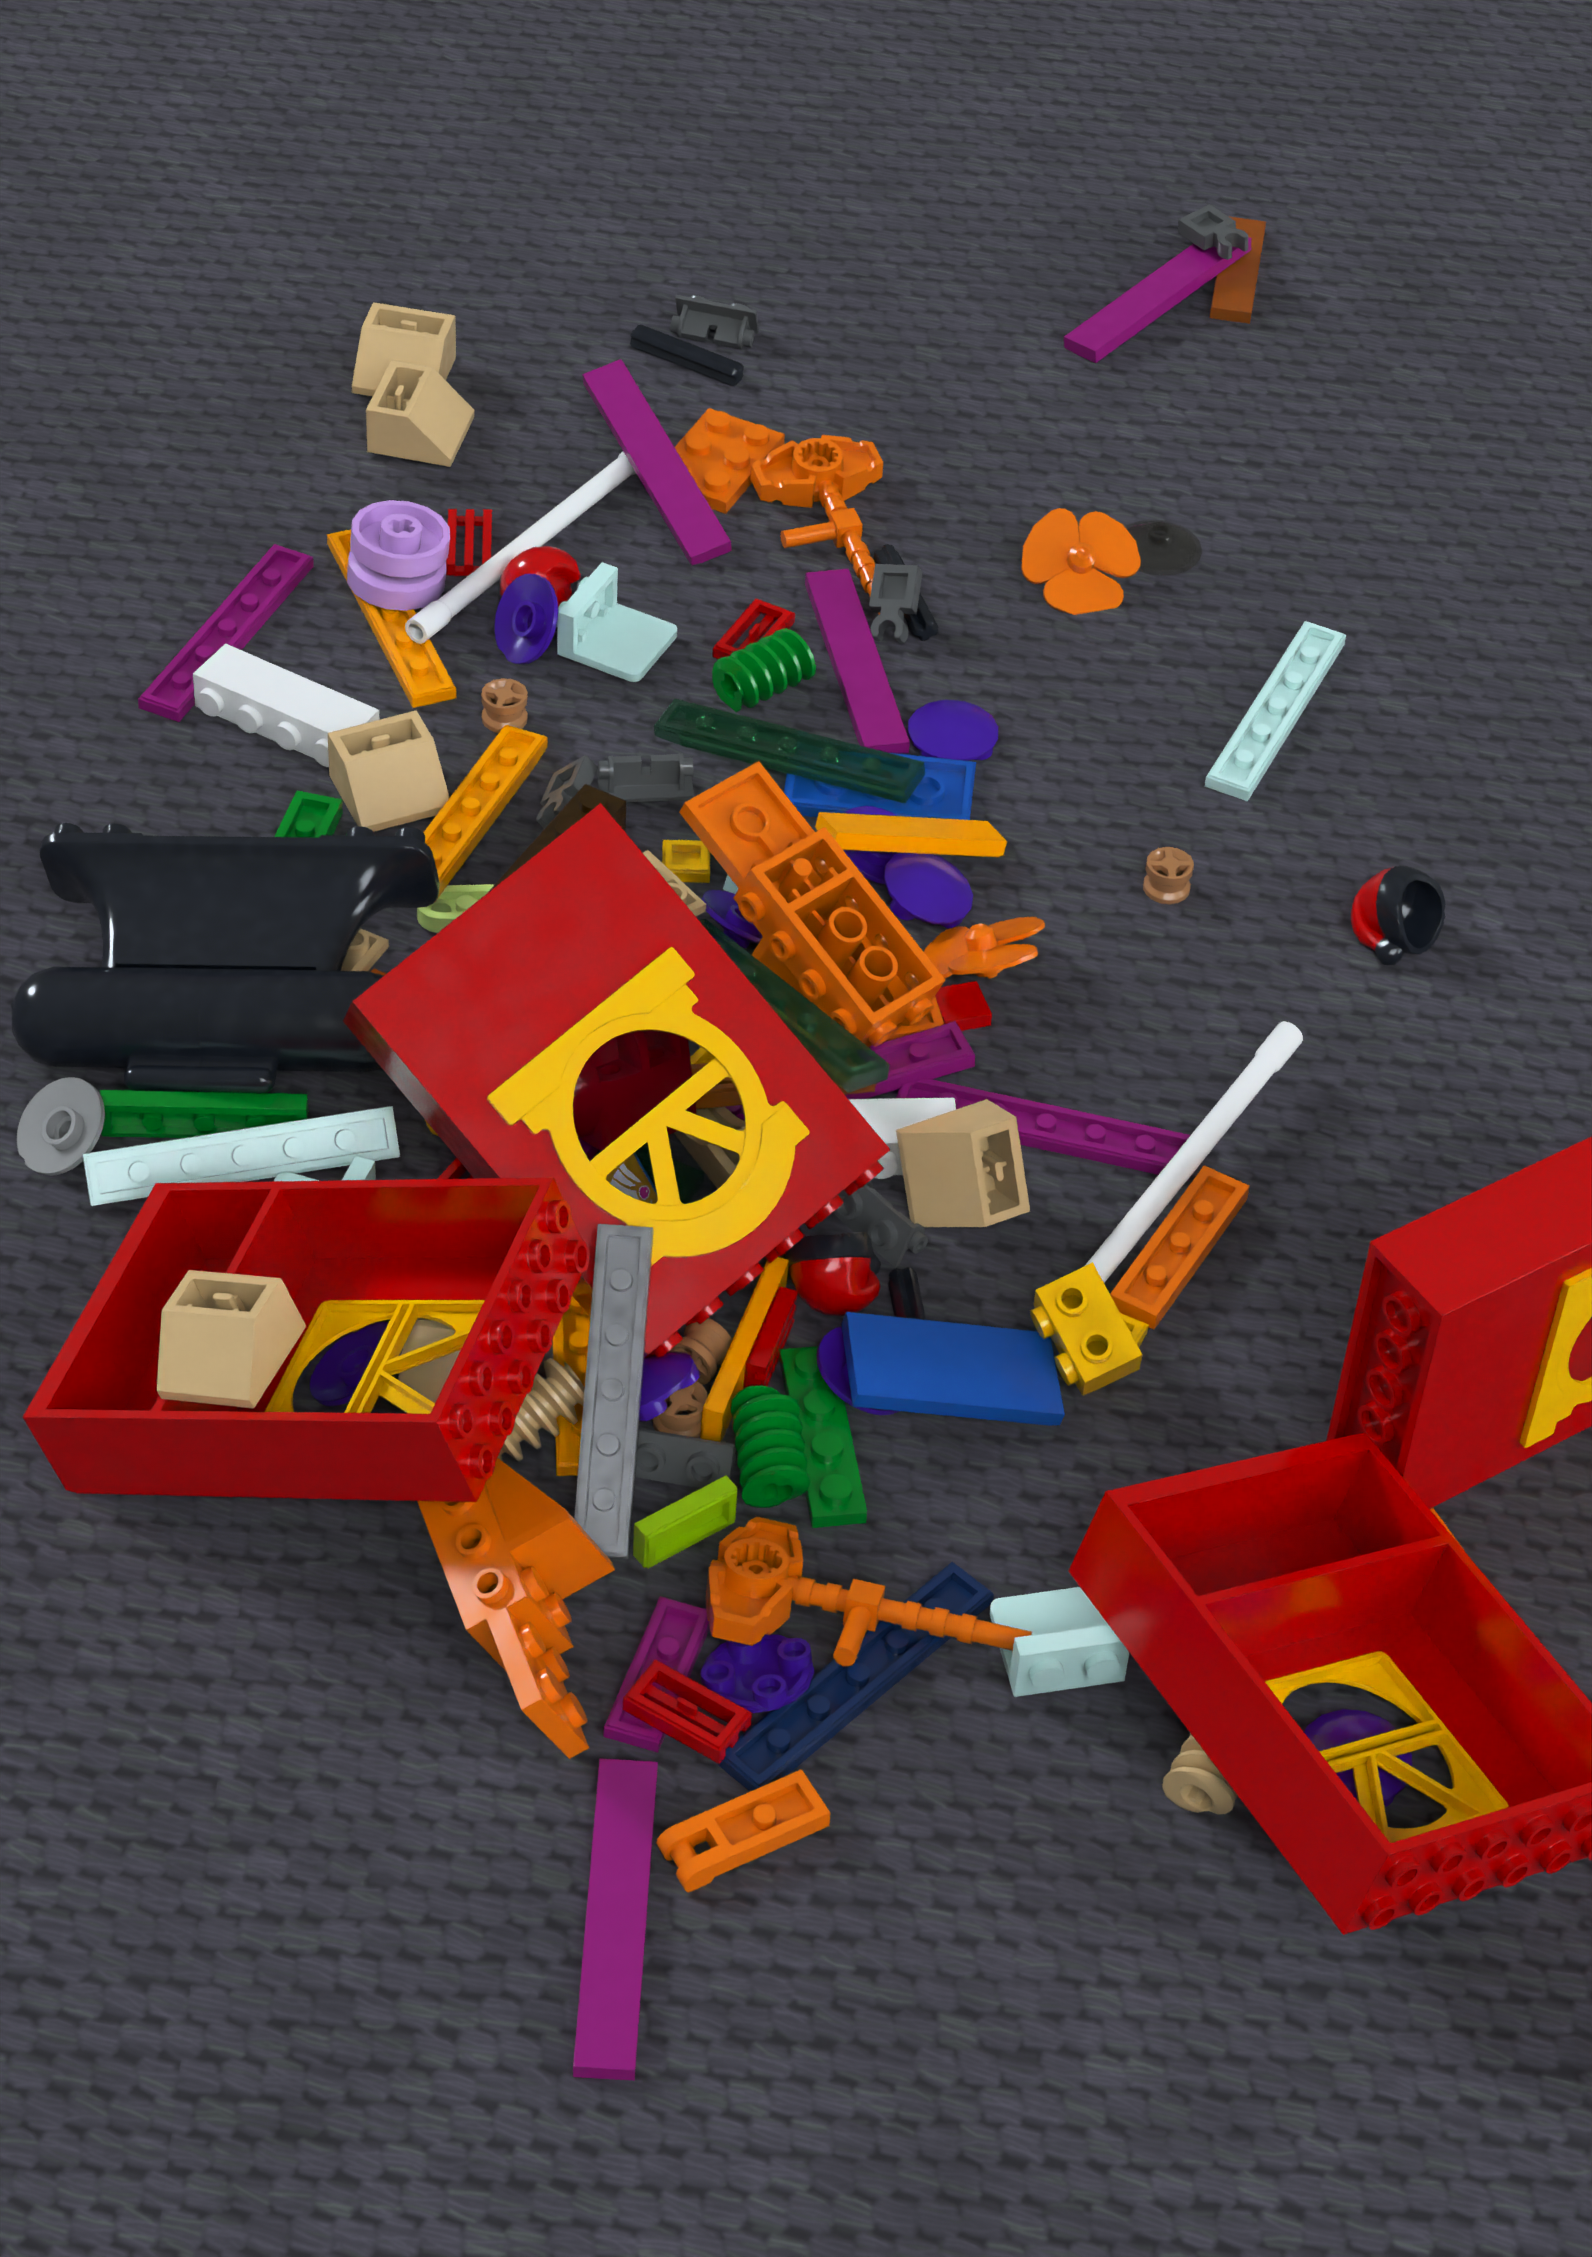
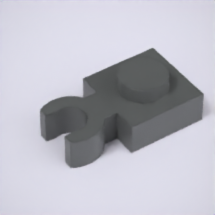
[1178,204,1248,260]
[869,564,923,644]
[536,755,598,829]

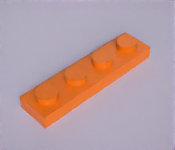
[1110,1165,1250,1330]

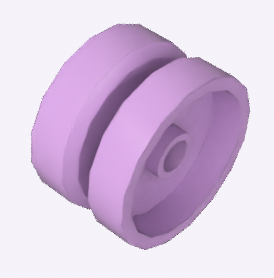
[347,500,450,611]

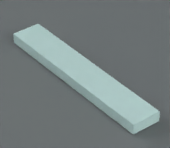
[1205,621,1346,801]
[82,1106,400,1206]

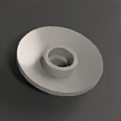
[17,1077,105,1176]

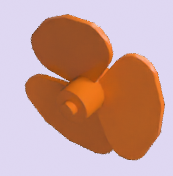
[1021,508,1141,615]
[924,917,1045,979]

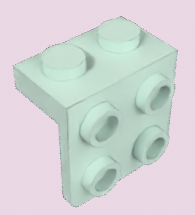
[556,562,677,682]
[990,1587,1129,1697]

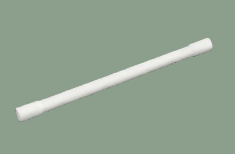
[405,451,636,644]
[1085,1021,1303,1283]

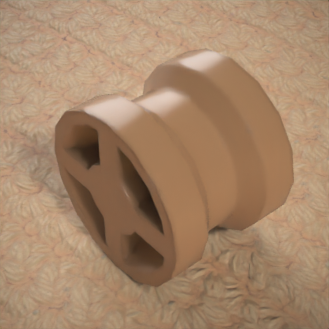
[481,678,528,733]
[1143,847,1194,904]
[667,1318,732,1385]
[653,1381,708,1438]

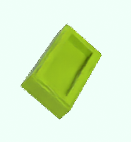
[633,1475,737,1569]

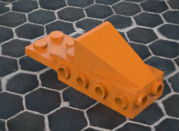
[679,761,946,1049]
[417,1458,615,1759]

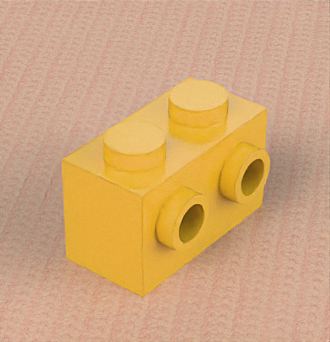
[1030,1262,1143,1395]

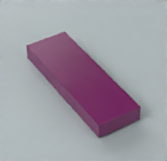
[603,1596,710,1753]

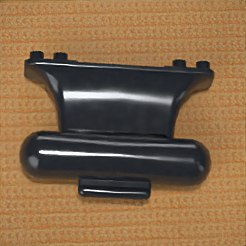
[11,823,440,1093]

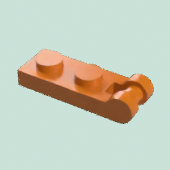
[656,1769,831,1893]

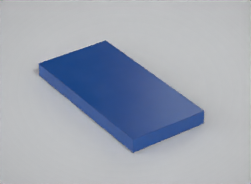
[784,743,976,820]
[841,1312,1065,1426]

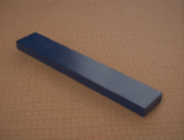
[717,1561,994,1791]

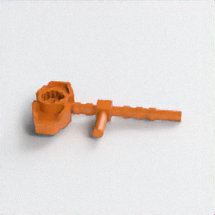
[750,435,883,615]
[706,1517,1032,1666]

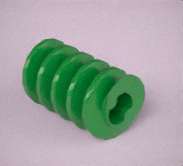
[712,628,816,713]
[730,1385,810,1508]

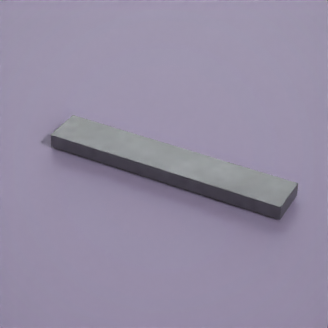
[574,1224,654,1559]

